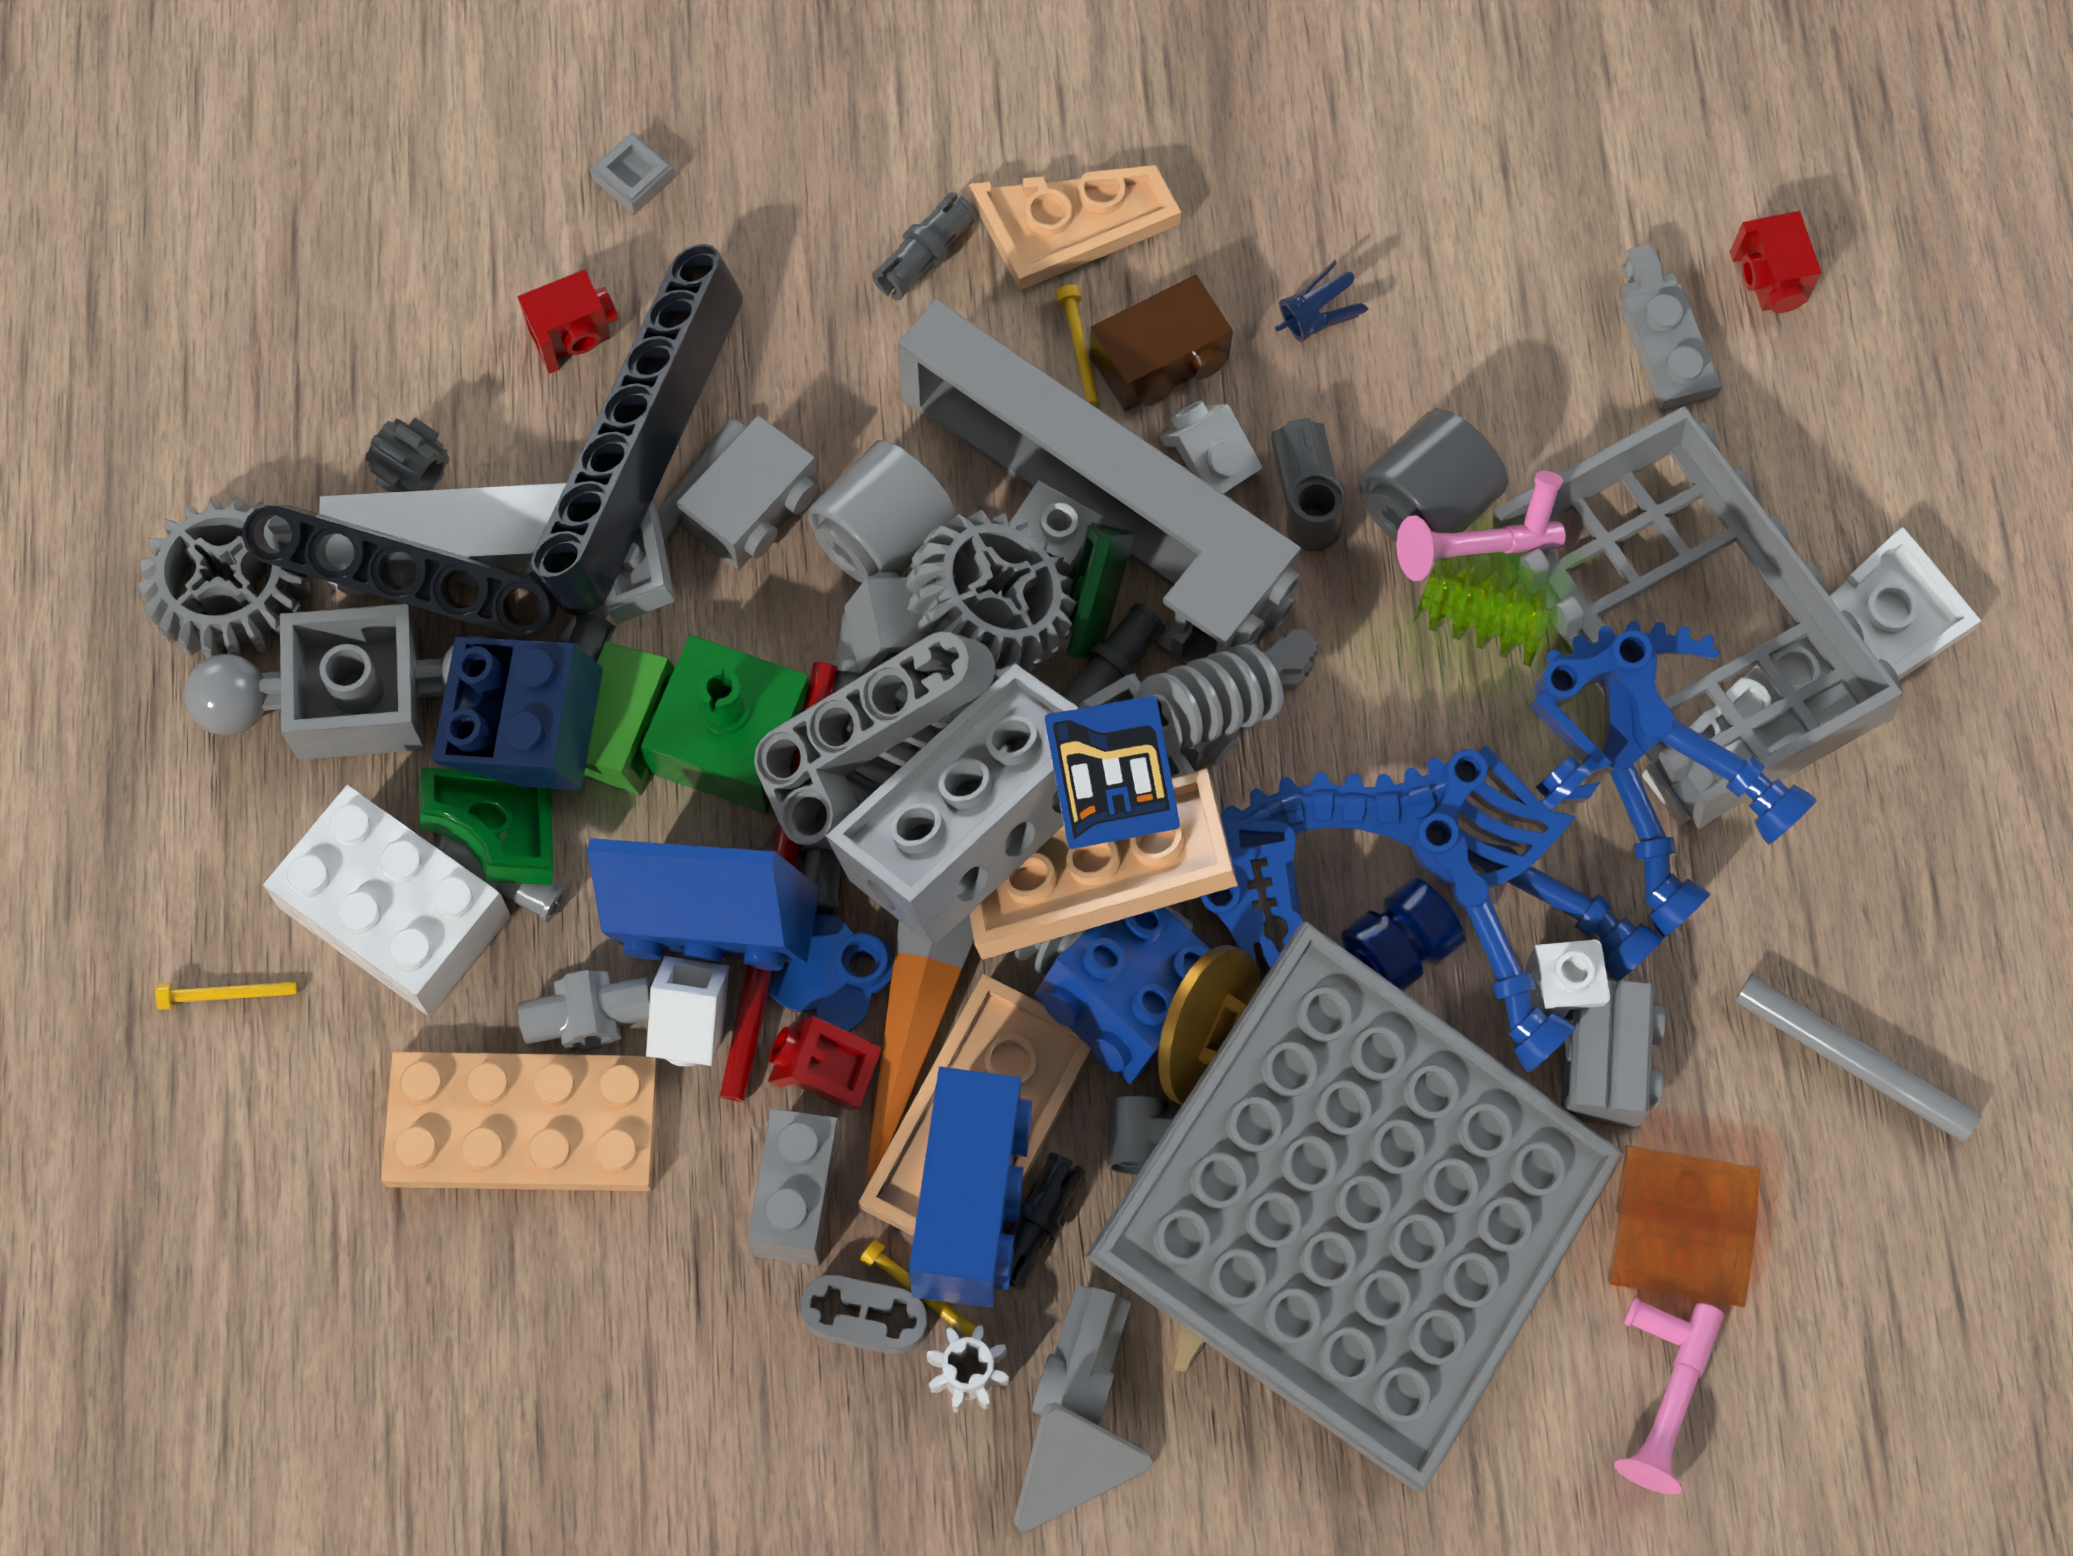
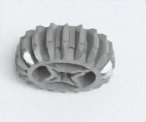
[138,495,311,659]
[905,510,1077,678]

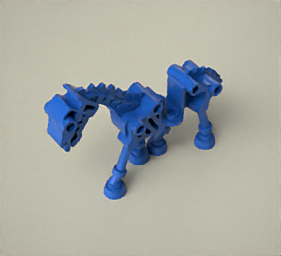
[1201,621,1817,1073]

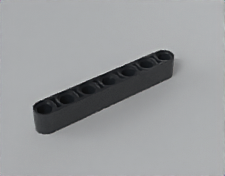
[531,244,743,616]

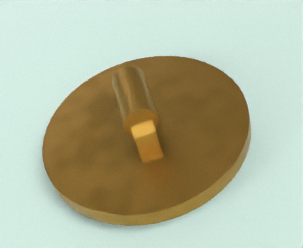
[1158,945,1260,1105]

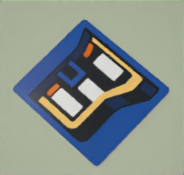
[1044,696,1180,849]

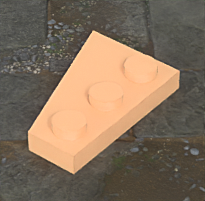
[969,165,1182,291]

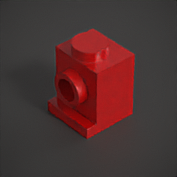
[1730,211,1822,313]
[517,269,619,374]

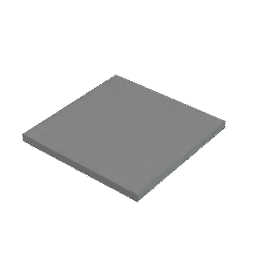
[1085,922,1625,1492]

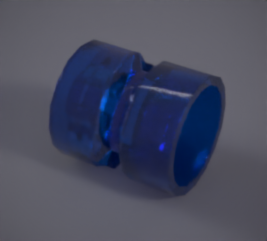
[1341,877,1466,992]

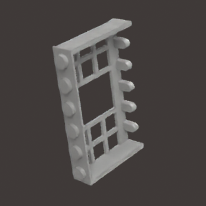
[1492,406,1903,829]

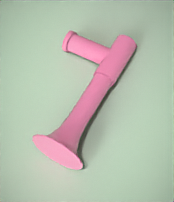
[1396,471,1566,581]
[1614,1296,1724,1495]

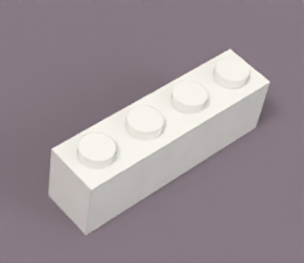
[319,483,566,595]

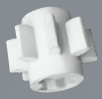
[927,1325,1009,1413]

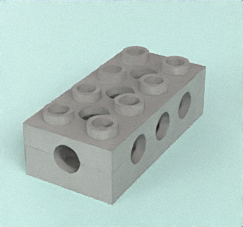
[826,664,1079,947]

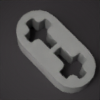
[800,1275,928,1355]

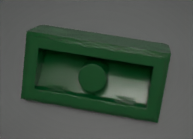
[1060,522,1134,658]

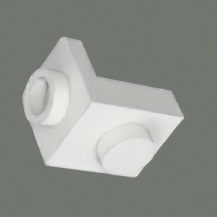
[1159,400,1263,494]
[1522,940,1610,1018]

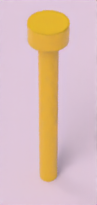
[1056,284,1099,406]
[156,982,298,1010]
[859,1239,976,1337]

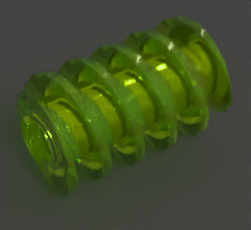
[1413,557,1554,667]

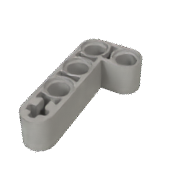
[754,632,995,849]

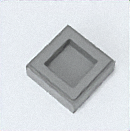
[590,132,676,215]

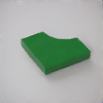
[419,767,554,885]

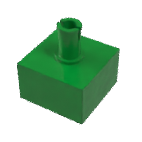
[641,634,810,814]

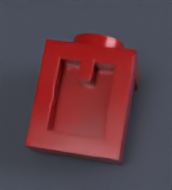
[768,1016,882,1111]

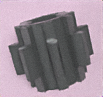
[365,418,449,492]

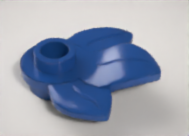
[768,913,894,1032]

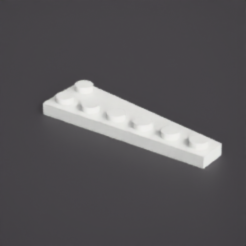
[1642,527,1982,826]

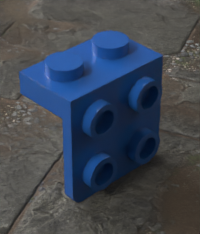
[1034,907,1211,1085]

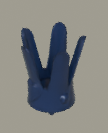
[1275,260,1368,342]

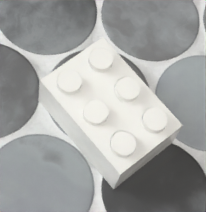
[263,785,511,1017]

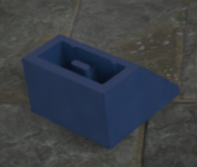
[432,637,603,790]

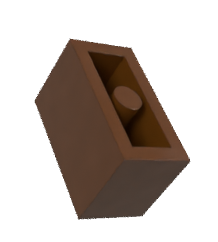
[1089,274,1233,412]

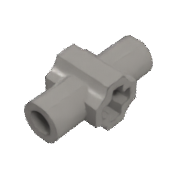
[518,970,652,1051]

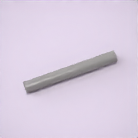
[1734,974,1981,1143]

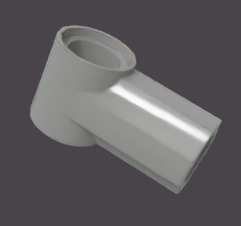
[1031,1285,1132,1426]

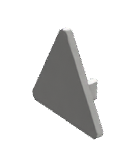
[1013,1403,1153,1532]

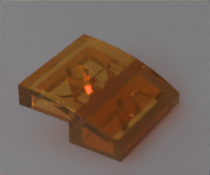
[1608,1145,1760,1307]

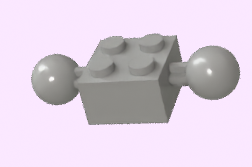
[184,604,501,760]

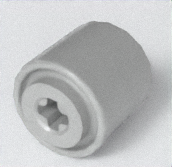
[807,440,957,582]

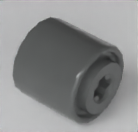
[1359,408,1508,542]

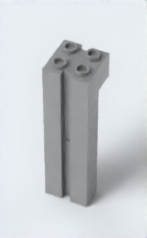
[898,299,1301,666]

